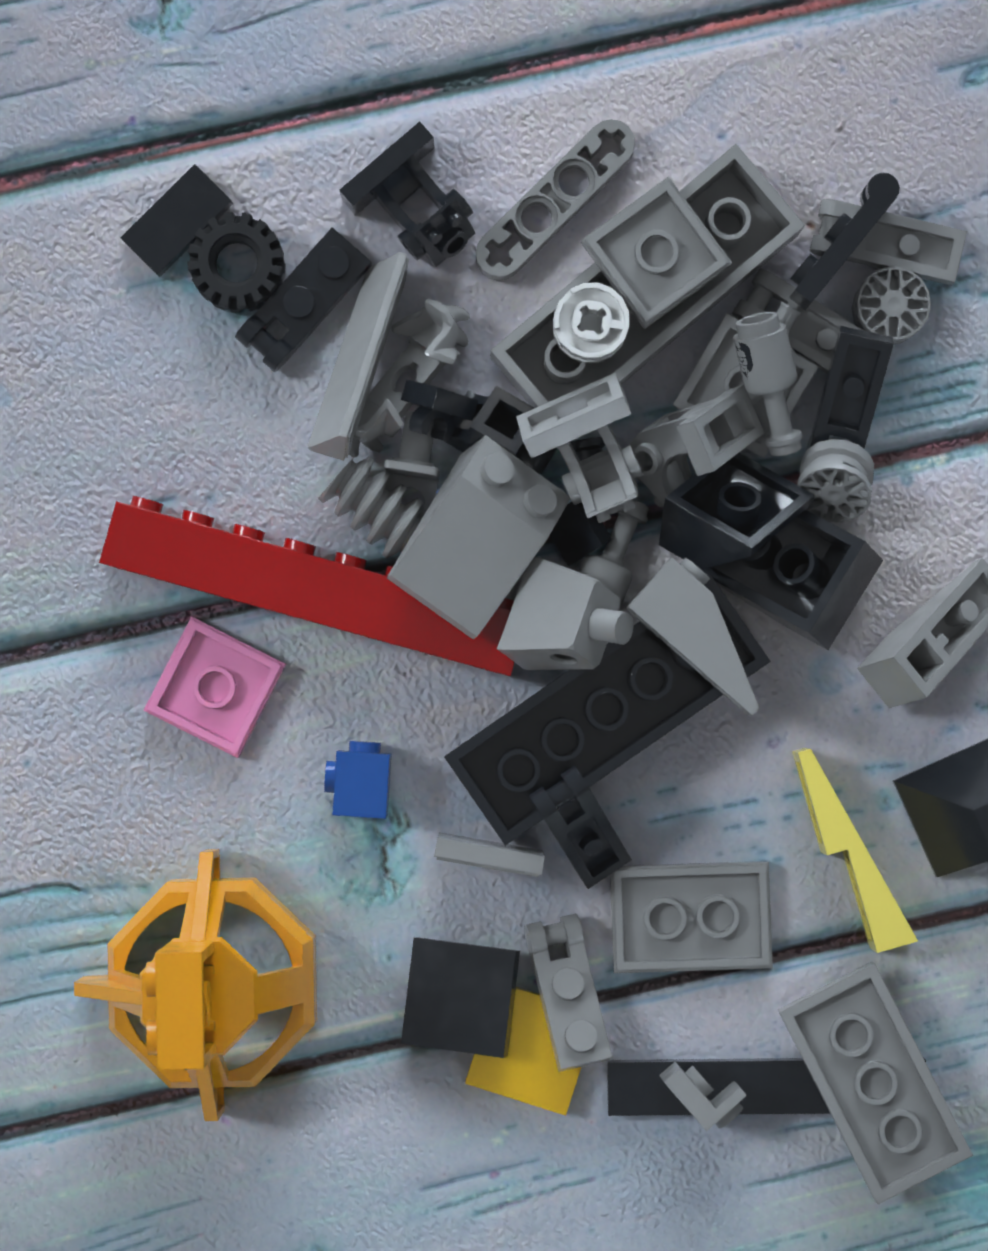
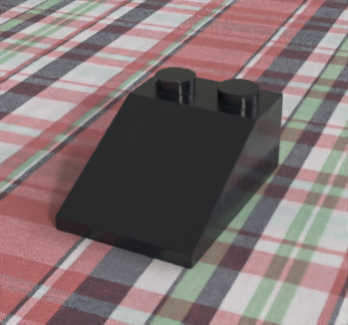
[702,510,883,650]

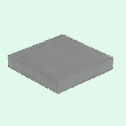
[581,176,732,329]
[434,832,545,877]

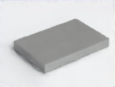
[610,861,773,973]

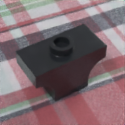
[444,386,557,475]

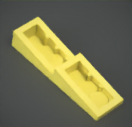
[792,748,918,953]

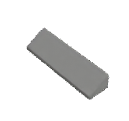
[308,252,409,461]

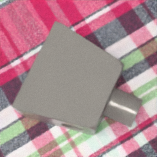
[497,557,633,670]

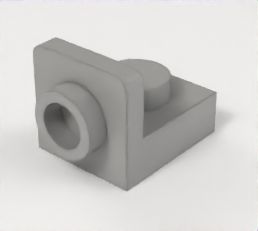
[659,1061,746,1131]

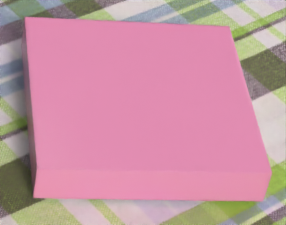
[143,616,287,758]

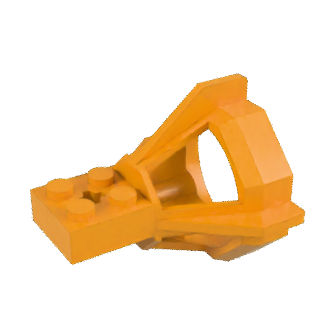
[74,849,317,1121]

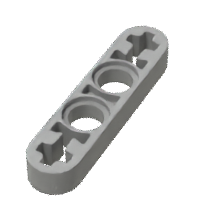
[476,119,635,281]

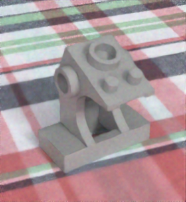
[516,373,644,523]
[627,385,764,507]

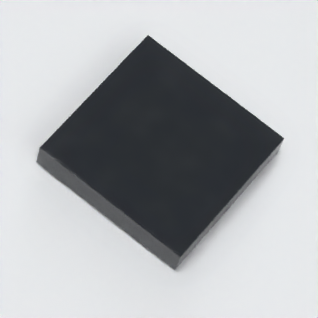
[401,937,520,1058]

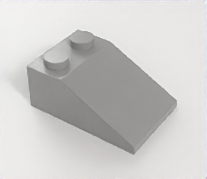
[387,435,570,639]

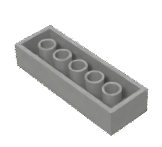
[490,144,805,408]

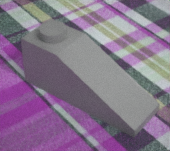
[625,557,759,716]
[857,558,988,708]

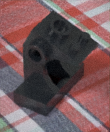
[339,121,476,267]

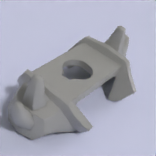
[349,299,470,458]

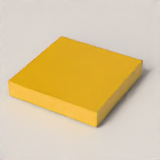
[465,986,581,1116]

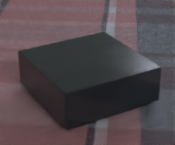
[549,502,612,567]

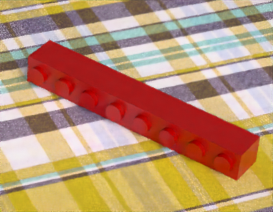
[99,496,515,677]

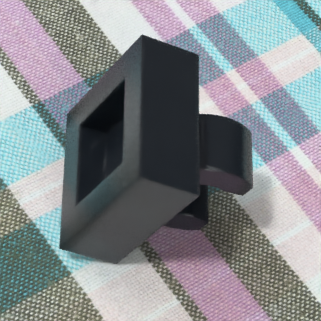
[401,379,478,442]

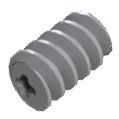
[318,456,423,558]

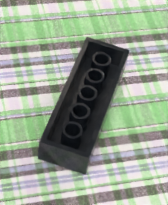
[444,573,771,846]

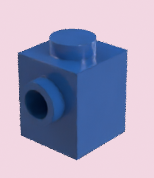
[324,741,392,819]

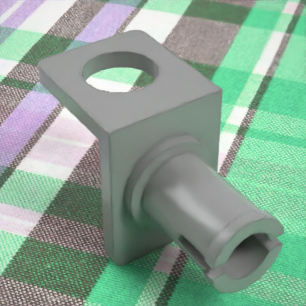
[384,411,440,519]

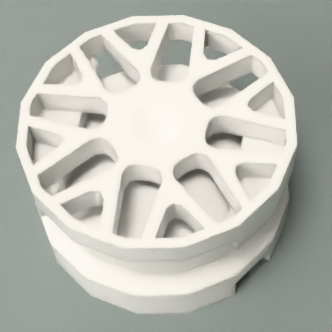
[553,283,629,363]

